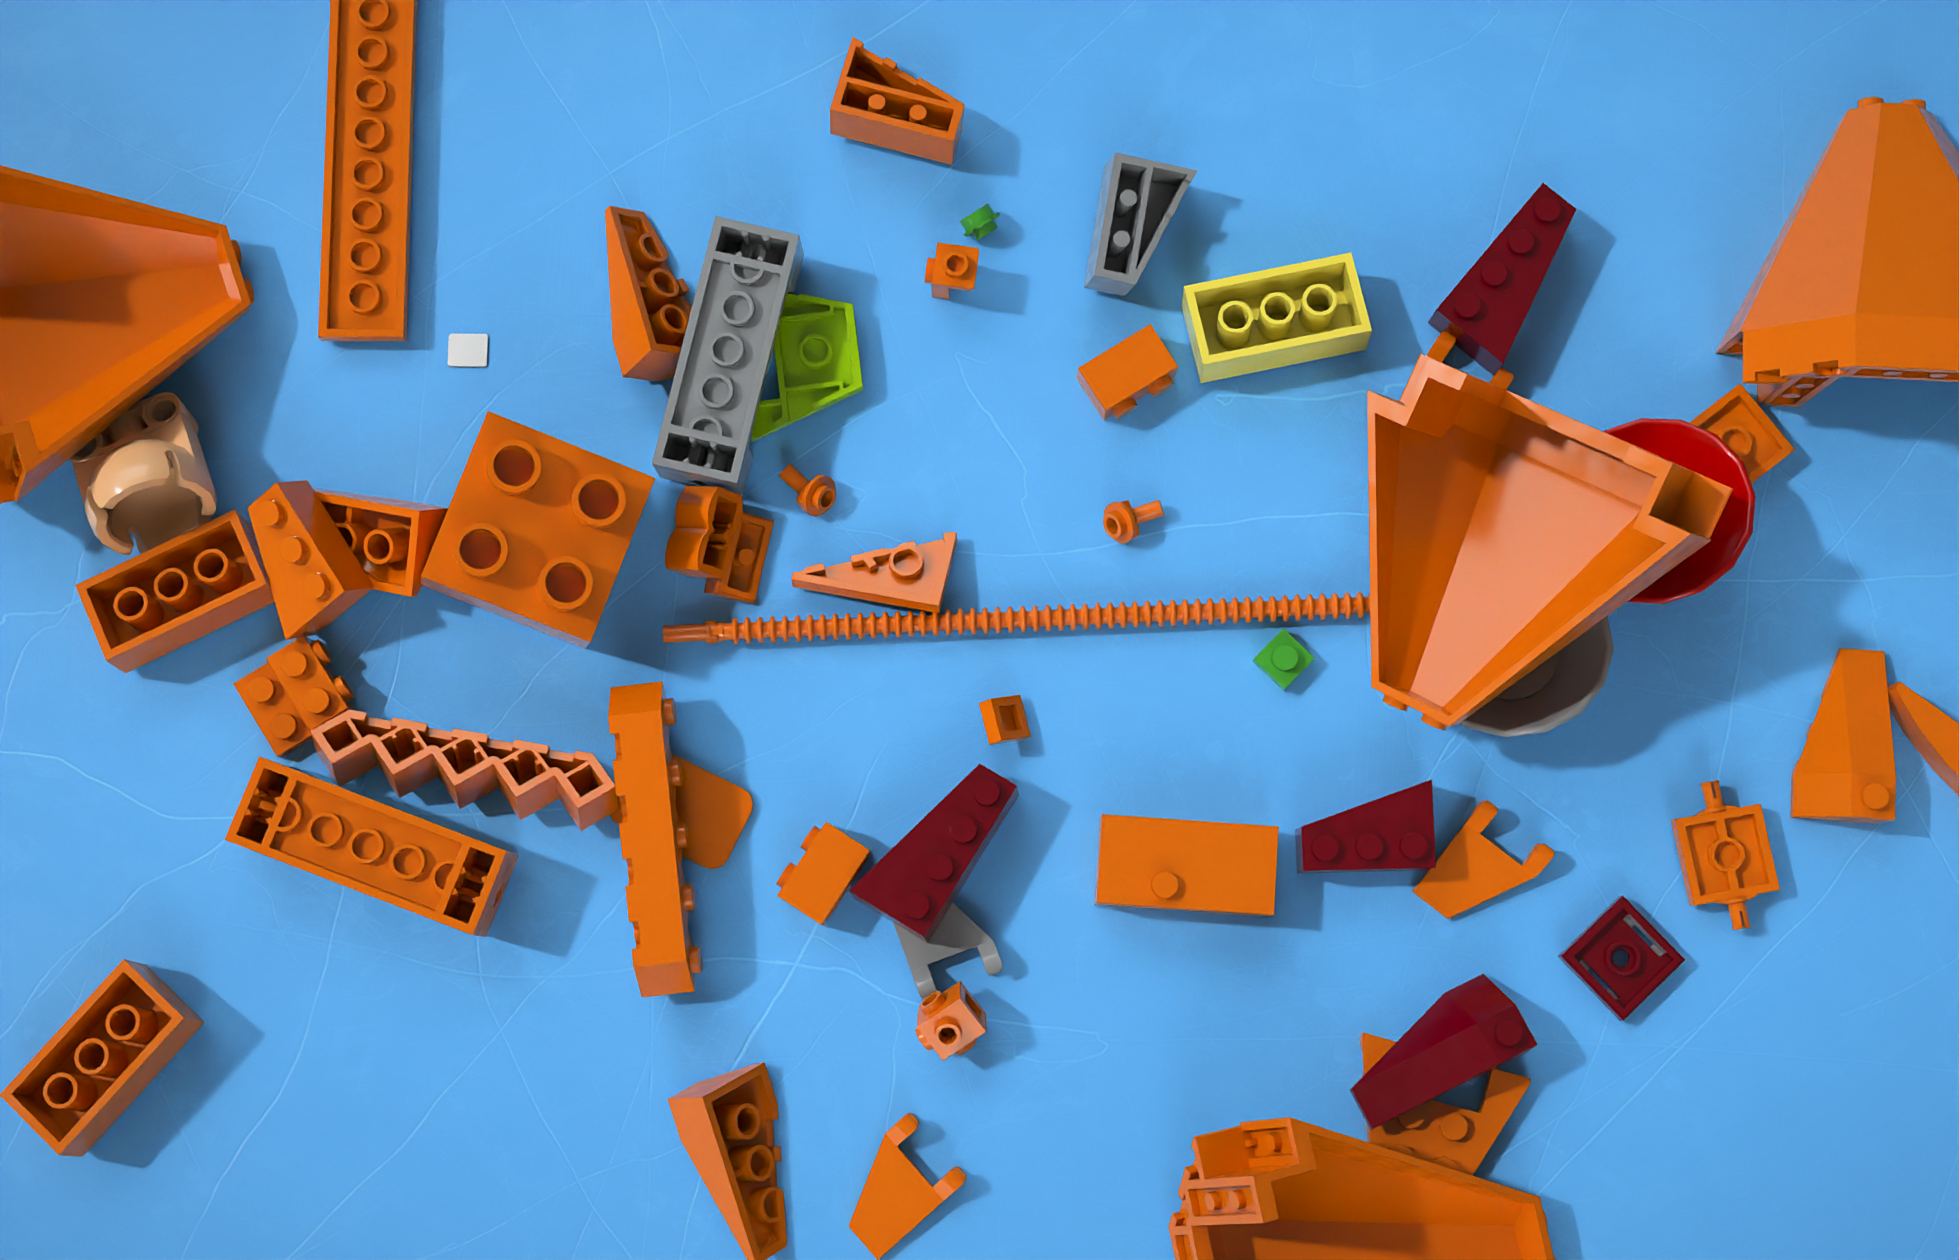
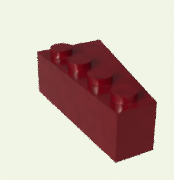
[849,764,1019,943]

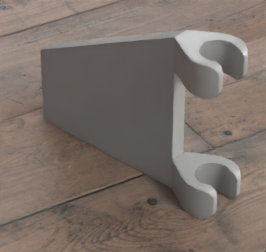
[894,903,1003,1000]

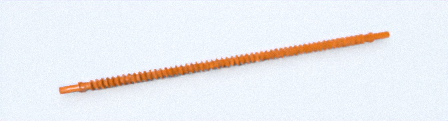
[663,592,1370,644]

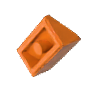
[704,511,774,604]

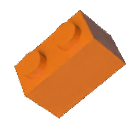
[1076,324,1178,420]
[776,822,872,926]

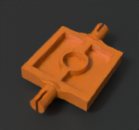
[1671,780,1780,930]

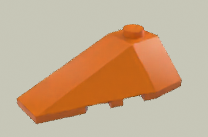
[605,206,692,382]
[1790,648,1896,824]

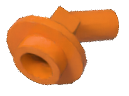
[778,463,836,517]
[1103,500,1165,543]

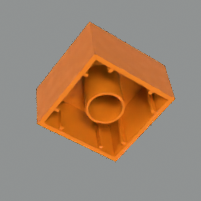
[421,411,655,649]

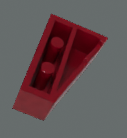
[1295,779,1436,874]

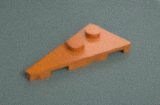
[791,532,957,613]

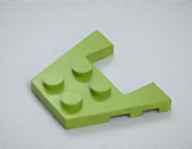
[750,293,863,443]

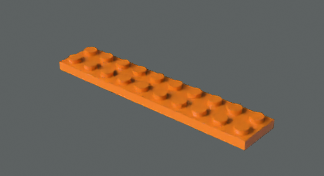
[318,0,418,341]

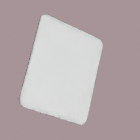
[448,333,488,367]

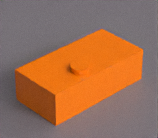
[75,509,275,673]
[1094,814,1279,917]
[0,959,205,1157]

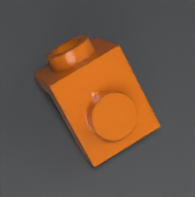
[925,242,979,300]

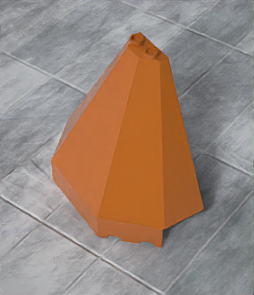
[1716,97,1959,407]
[0,165,254,504]
[1367,354,1733,731]
[1168,1117,1556,1260]

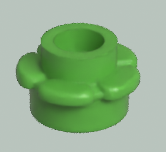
[960,204,1000,241]

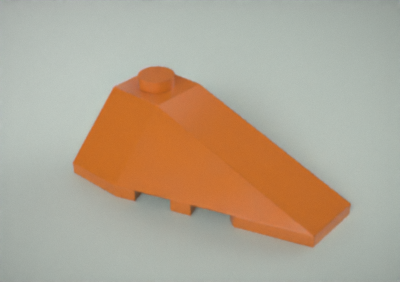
[273,484,448,597]
[667,1062,787,1260]

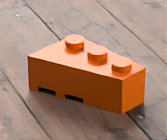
[830,37,965,165]

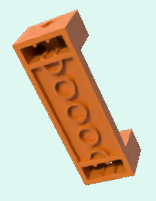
[225,756,519,937]

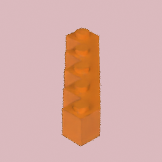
[608,681,702,997]
[310,710,619,831]

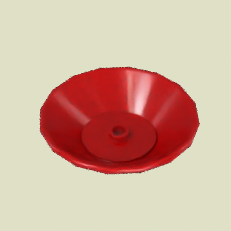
[1603,418,1756,604]

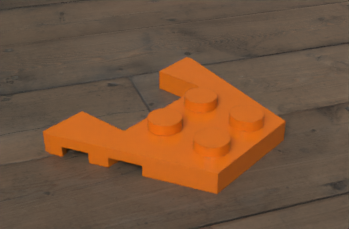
[1360,1033,1531,1175]

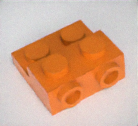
[233,635,355,758]

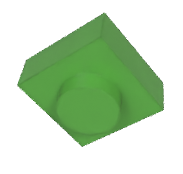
[1252,628,1315,690]

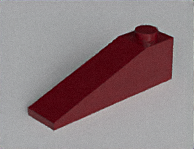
[1350,974,1538,1130]

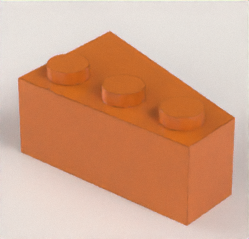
[247,480,375,640]

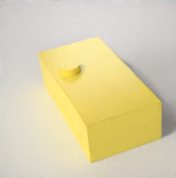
[1182,253,1372,383]

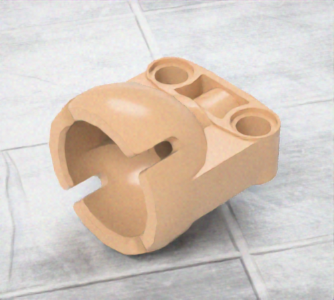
[69,392,217,555]

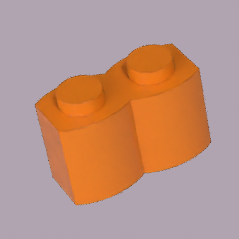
[665,486,743,579]

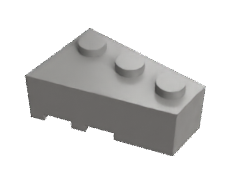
[1084,152,1197,296]

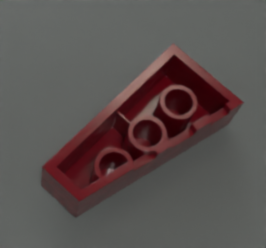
[1428,183,1576,376]

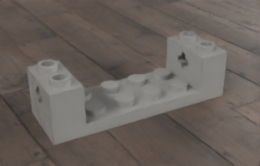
[652,216,804,497]

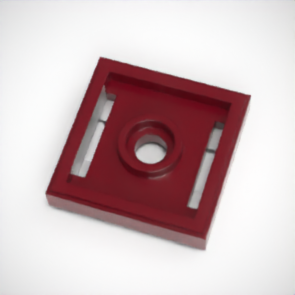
[1558,896,1685,1021]

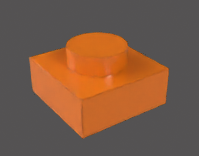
[979,695,1031,745]

